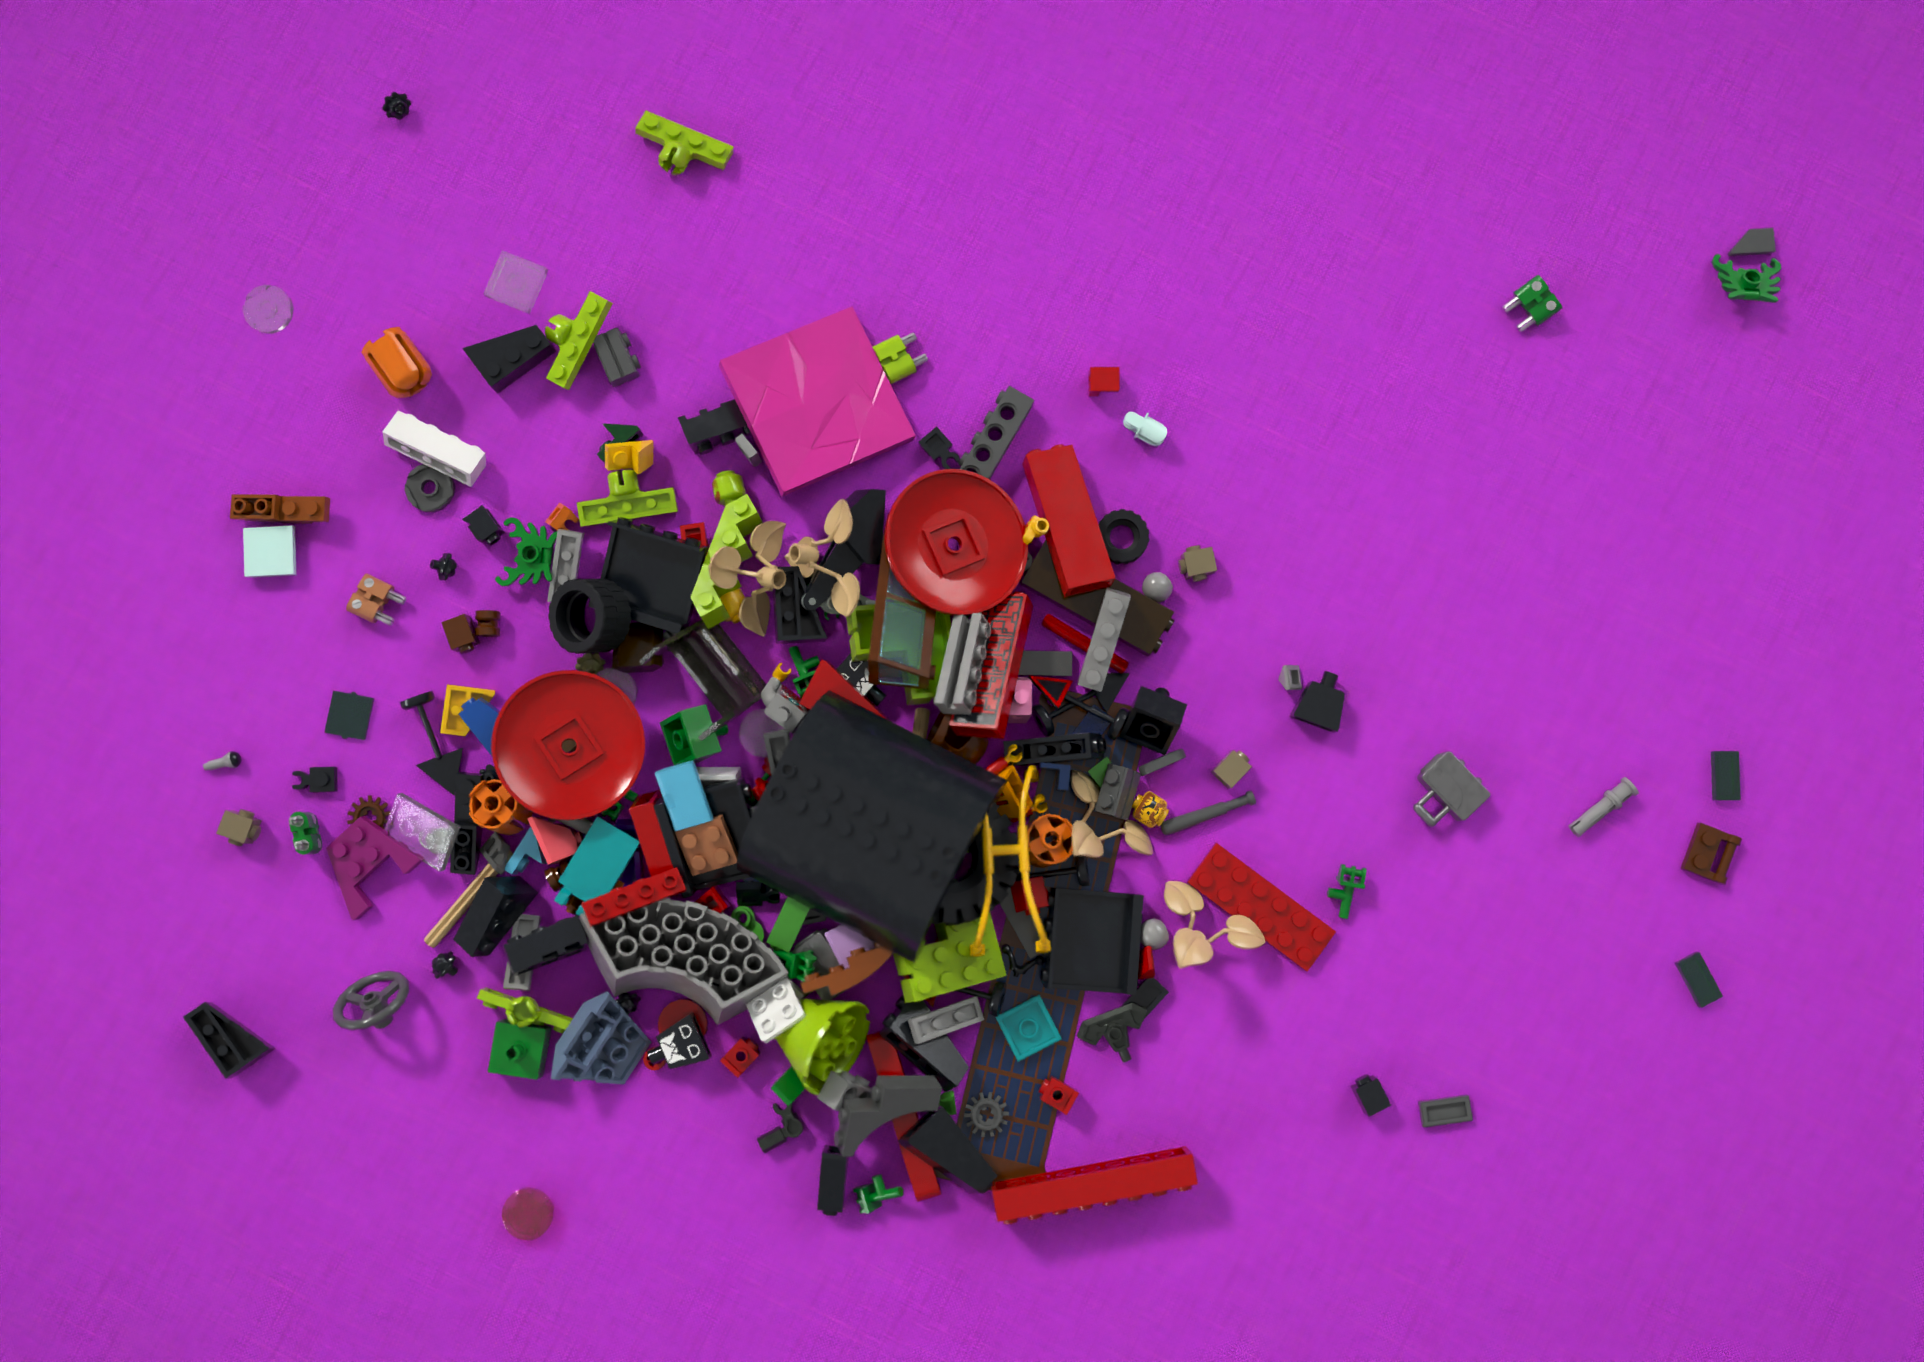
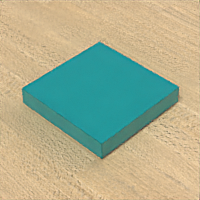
[995,994,1062,1062]

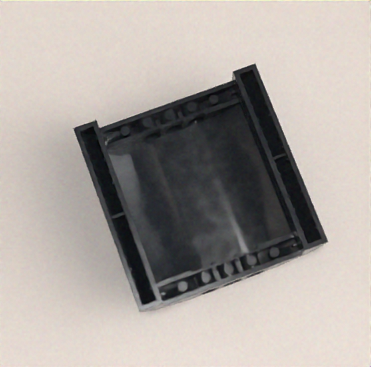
[737,690,1007,963]

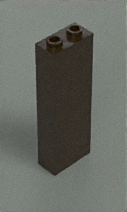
[1021,540,1175,657]

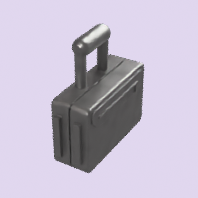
[1413,751,1490,827]
[790,928,847,1000]

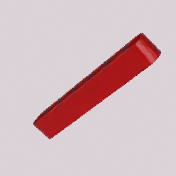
[866,1031,942,1202]

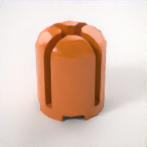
[361,327,432,399]
[469,779,533,835]
[1017,814,1073,868]

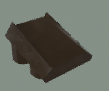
[612,623,664,673]

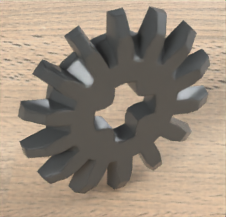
[964,1092,1009,1137]

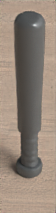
[1160,791,1256,835]

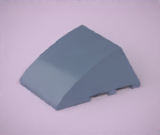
[551,991,651,1084]

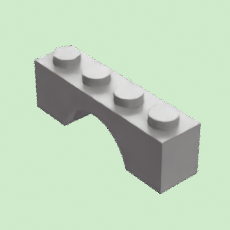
[1078,587,1131,692]

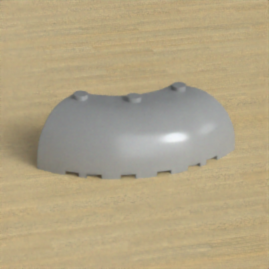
[580,898,788,1026]

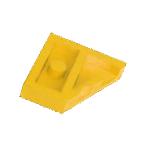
[440,684,495,736]

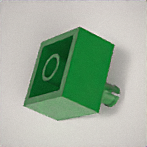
[660,704,728,765]
[488,1019,552,1080]

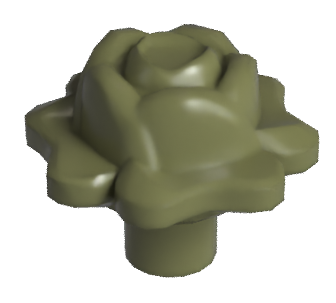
[575,653,605,675]

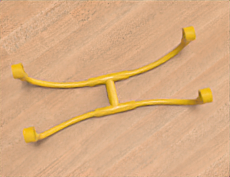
[970,765,1051,957]

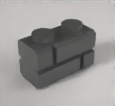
[593,328,641,387]
[1095,763,1141,821]

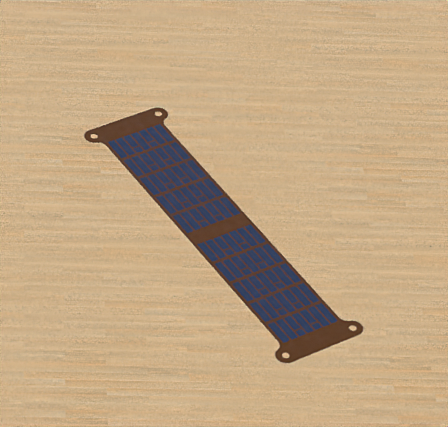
[934,691,1142,1191]

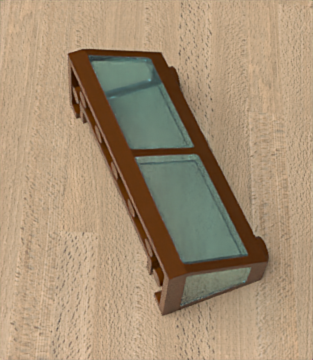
[868,529,936,689]

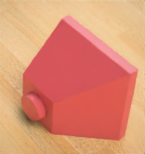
[528,817,584,865]

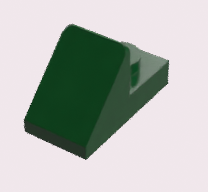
[597,424,643,463]

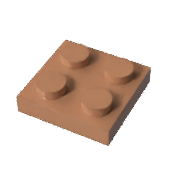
[675,815,738,876]

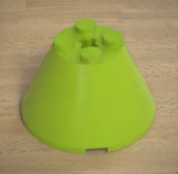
[775,999,870,1095]

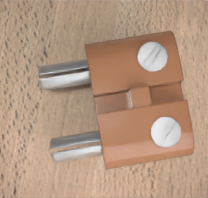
[346,573,406,626]

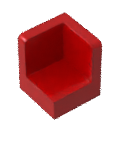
[1089,367,1120,396]

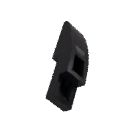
[450,772,483,875]

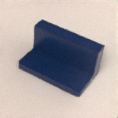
[1038,762,1071,791]

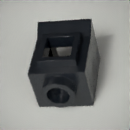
[462,505,505,546]

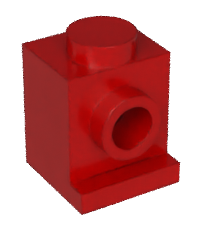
[720,1036,761,1078]
[1038,1075,1079,1115]

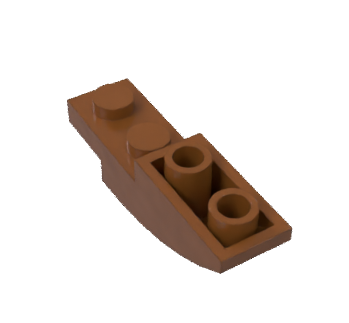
[230,494,330,524]
[801,943,893,995]

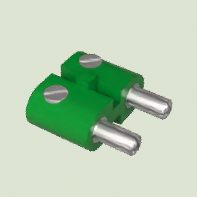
[1503,275,1563,332]
[289,812,322,855]

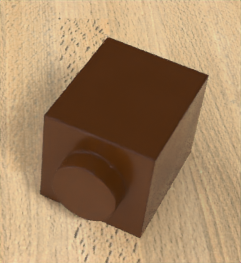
[441,614,480,654]

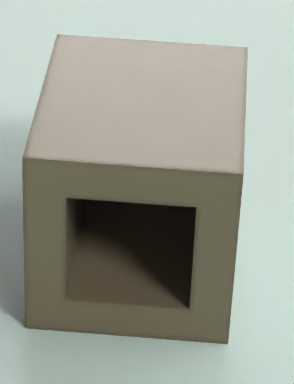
[1211,750,1252,789]

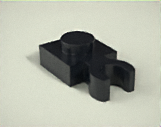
[918,426,960,469]
[292,767,337,792]
[736,882,780,906]

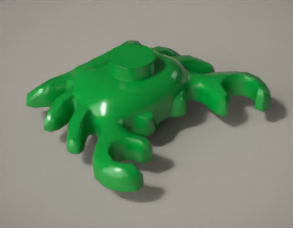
[1712,254,1781,303]
[495,517,557,586]

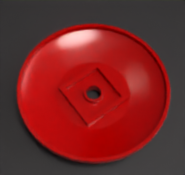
[884,469,1028,615]
[491,670,645,820]

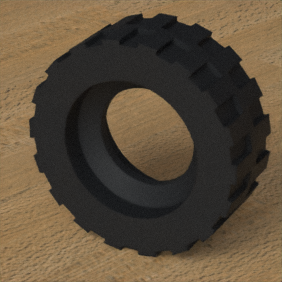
[1098,509,1149,565]

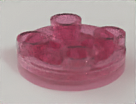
[502,1187,555,1240]

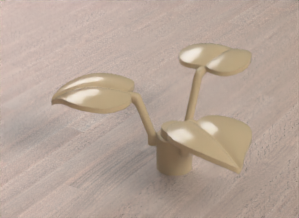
[784,499,860,617]
[709,521,786,636]
[1070,770,1153,858]
[1164,881,1265,969]

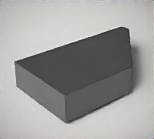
[1728,228,1776,256]
[479,832,510,875]

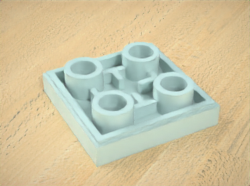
[243,526,296,578]

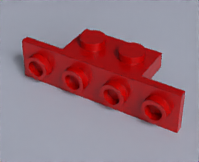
[581,867,686,927]

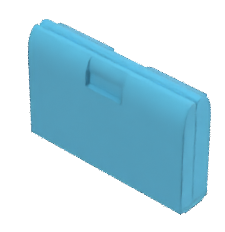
[655,760,713,831]

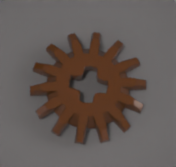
[347,795,392,831]

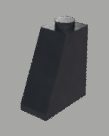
[817,1145,849,1216]

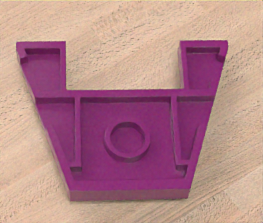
[326,816,425,921]

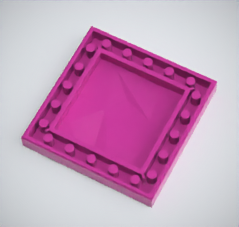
[719,307,916,497]

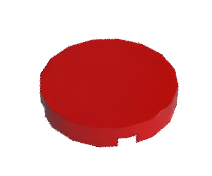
[658,999,708,1036]

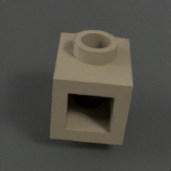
[1178,545,1217,582]
[216,809,262,847]

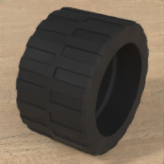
[548,579,631,654]

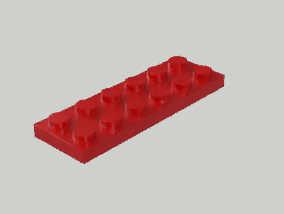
[1187,843,1336,972]

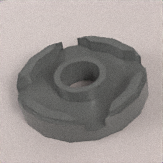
[404,464,455,512]

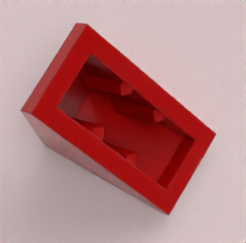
[694,886,732,914]

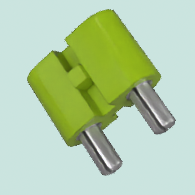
[873,333,928,384]

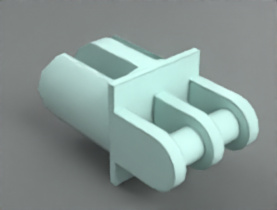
[1123,412,1167,446]

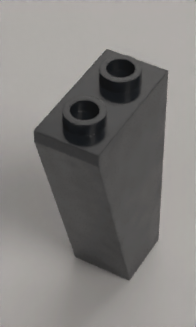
[1003,733,1107,766]
[879,995,969,1092]

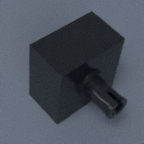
[1119,686,1187,755]

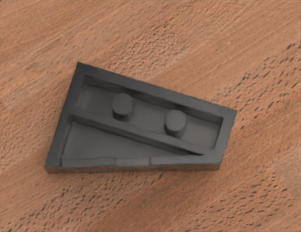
[462,325,556,394]
[678,399,752,455]
[773,566,827,644]
[453,876,538,957]
[503,915,588,977]
[183,1002,275,1079]

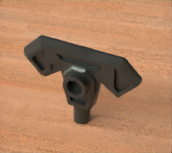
[1077,1002,1147,1062]

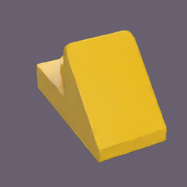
[605,440,654,474]

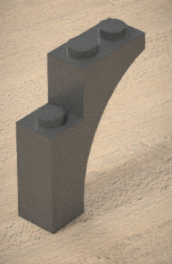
[834,1075,942,1157]

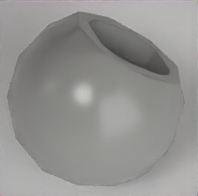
[1142,572,1173,602]
[1140,918,1169,950]

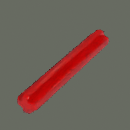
[1041,614,1129,674]

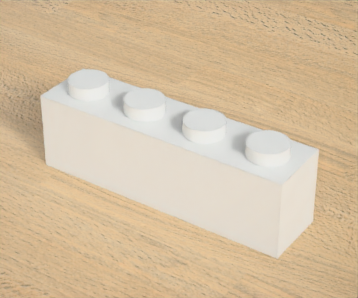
[382,411,486,487]

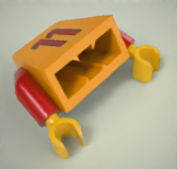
[986,744,1048,823]

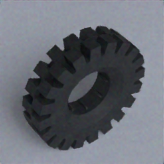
[931,802,1019,926]

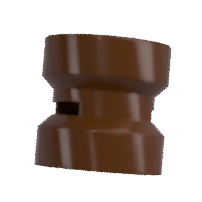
[475,610,501,637]
[544,859,570,892]

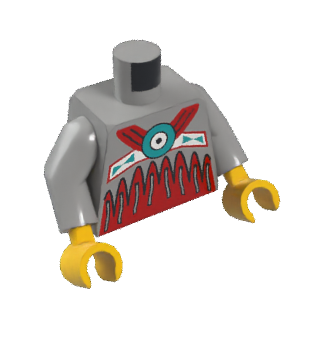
[761,663,810,733]

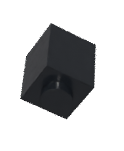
[1351,1074,1391,1117]

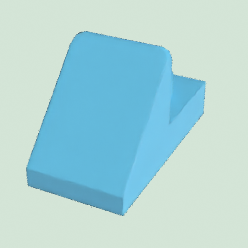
[504,827,547,875]

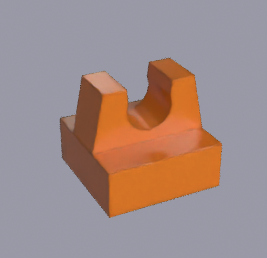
[545,502,579,531]

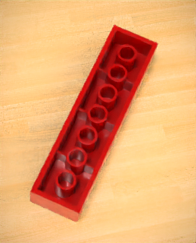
[991,1146,1198,1225]

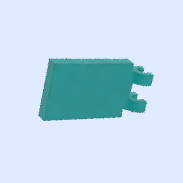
[554,816,640,916]

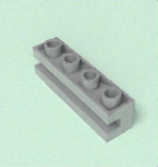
[934,613,991,715]

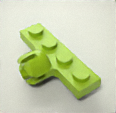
[635,110,734,175]
[545,291,613,390]
[576,469,678,527]
[477,987,573,1033]

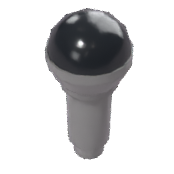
[203,751,242,771]

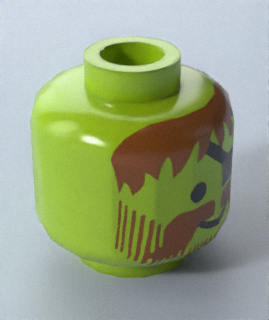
[712,470,746,506]

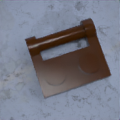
[1681,823,1742,885]

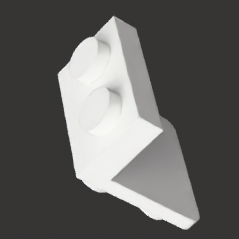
[746,977,805,1043]

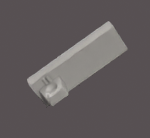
[547,529,584,602]
[503,914,541,991]
[908,996,984,1044]

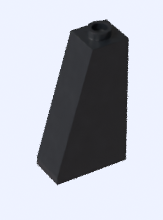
[898,1106,997,1194]

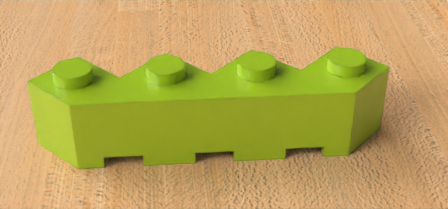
[690,494,763,629]

